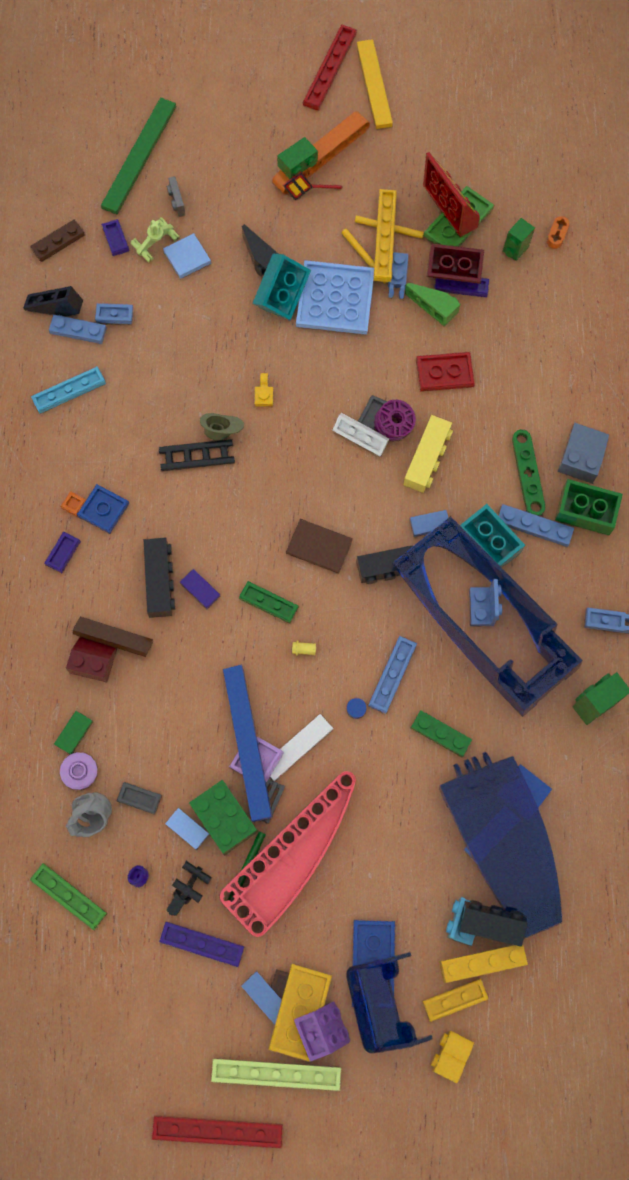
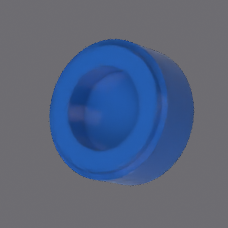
[347,698,366,719]

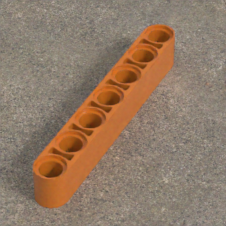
[272,111,370,195]

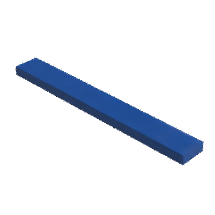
[223,665,273,822]

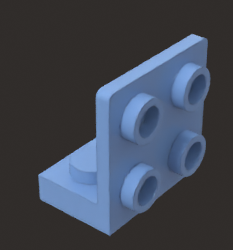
[469,579,502,626]

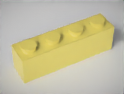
[403,415,453,493]

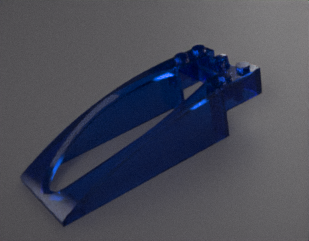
[393,516,583,717]

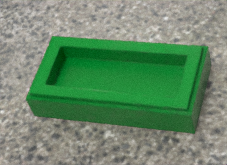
[54,711,93,755]

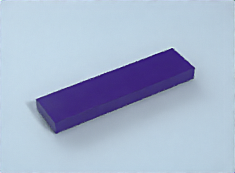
[159,922,244,967]

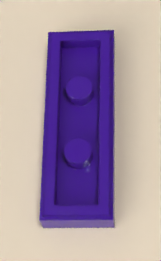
[435,278,489,297]

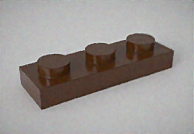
[30,219,85,262]

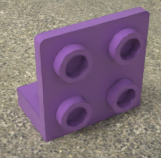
[294,1001,350,1062]

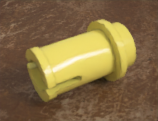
[292,640,316,656]

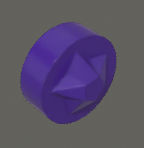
[128,865,149,887]

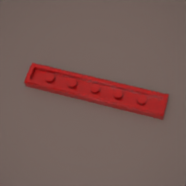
[303,24,357,111]
[152,1116,283,1148]

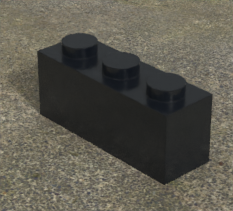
[356,545,418,584]
[459,900,528,947]

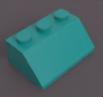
[252,254,311,320]
[458,504,525,570]

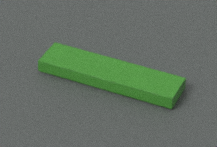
[30,863,107,930]

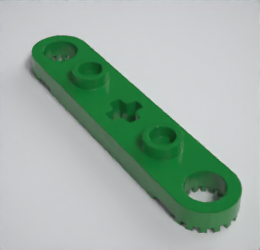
[512,430,545,516]

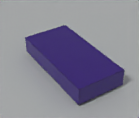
[102,219,129,256]
[44,531,81,573]
[180,569,220,609]

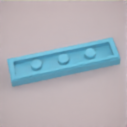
[31,366,106,414]

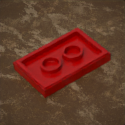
[416,352,475,392]

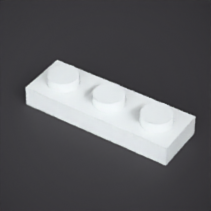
[332,413,389,456]

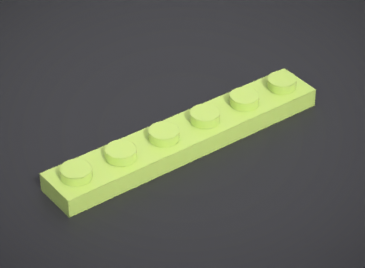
[211,1058,341,1091]

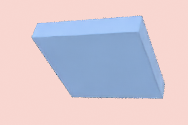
[163,233,211,279]

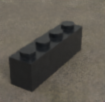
[143,538,175,618]

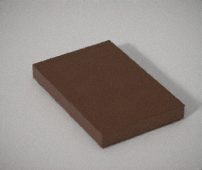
[286,519,353,574]

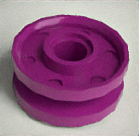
[374,399,416,441]

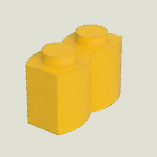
[431,1031,474,1083]

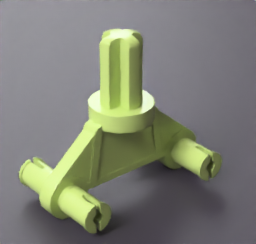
[130,217,180,263]

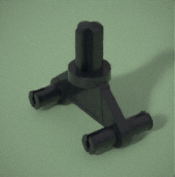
[167,860,212,916]

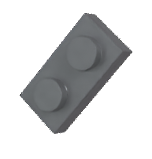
[167,176,185,217]

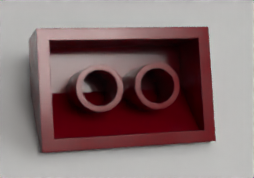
[427,243,484,284]

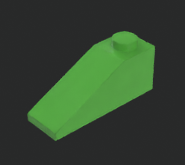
[405,282,460,327]

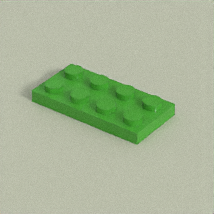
[424,186,494,247]

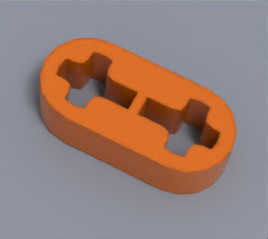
[547,216,570,249]

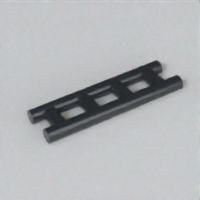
[159,439,235,471]

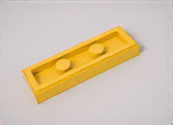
[422,979,489,1022]

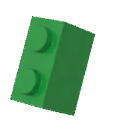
[277,137,318,179]
[503,218,535,261]

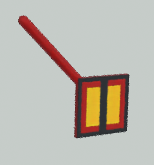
[283,171,342,201]

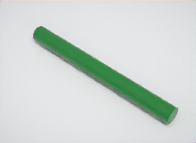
[224,831,266,908]

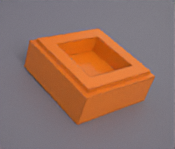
[60,491,86,517]

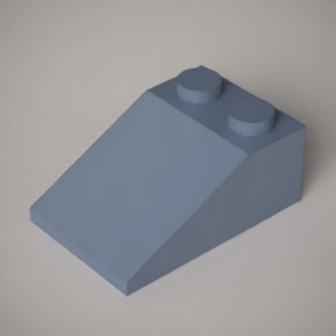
[557,422,609,484]

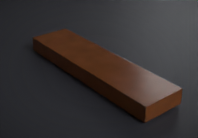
[73,616,153,657]

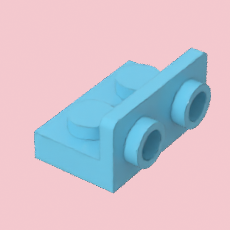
[446,897,475,946]

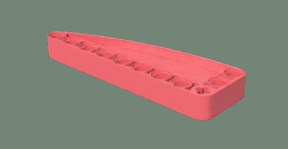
[219,771,356,937]

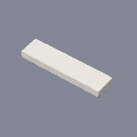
[270,714,333,781]

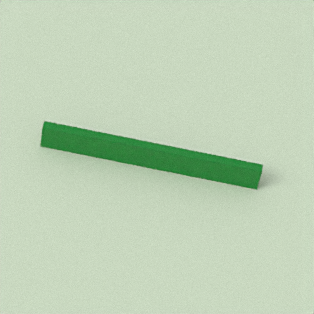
[101,97,176,214]

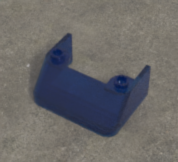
[346,952,433,1054]

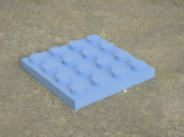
[296,260,374,335]

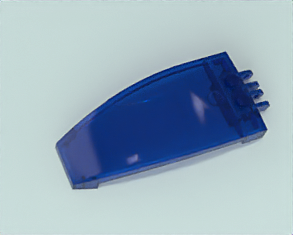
[439,752,562,939]

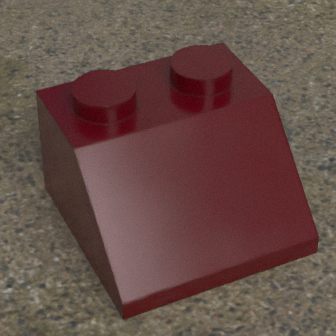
[66,637,117,683]

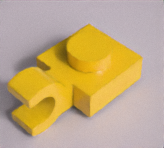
[255,373,273,407]

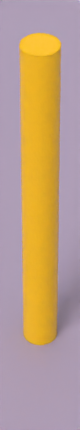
[355,215,424,239]
[341,228,387,284]

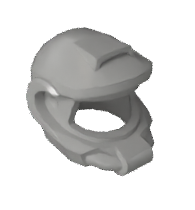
[66,792,112,837]

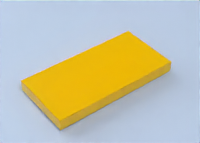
[268,964,332,1062]

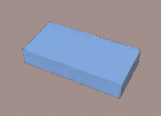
[165,808,209,850]

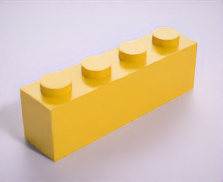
[439,944,528,983]

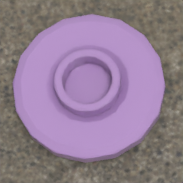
[60,752,98,790]

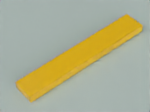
[356,39,393,129]
[373,189,397,282]

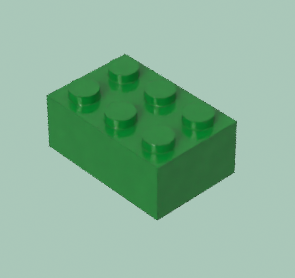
[555,479,623,535]
[572,672,629,725]
[189,779,257,856]

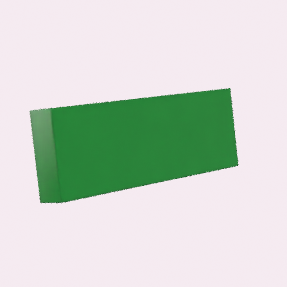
[239,581,299,624]

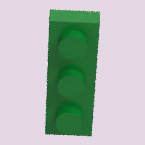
[411,710,472,757]

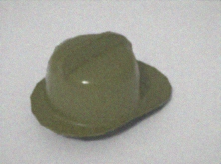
[200,413,244,441]

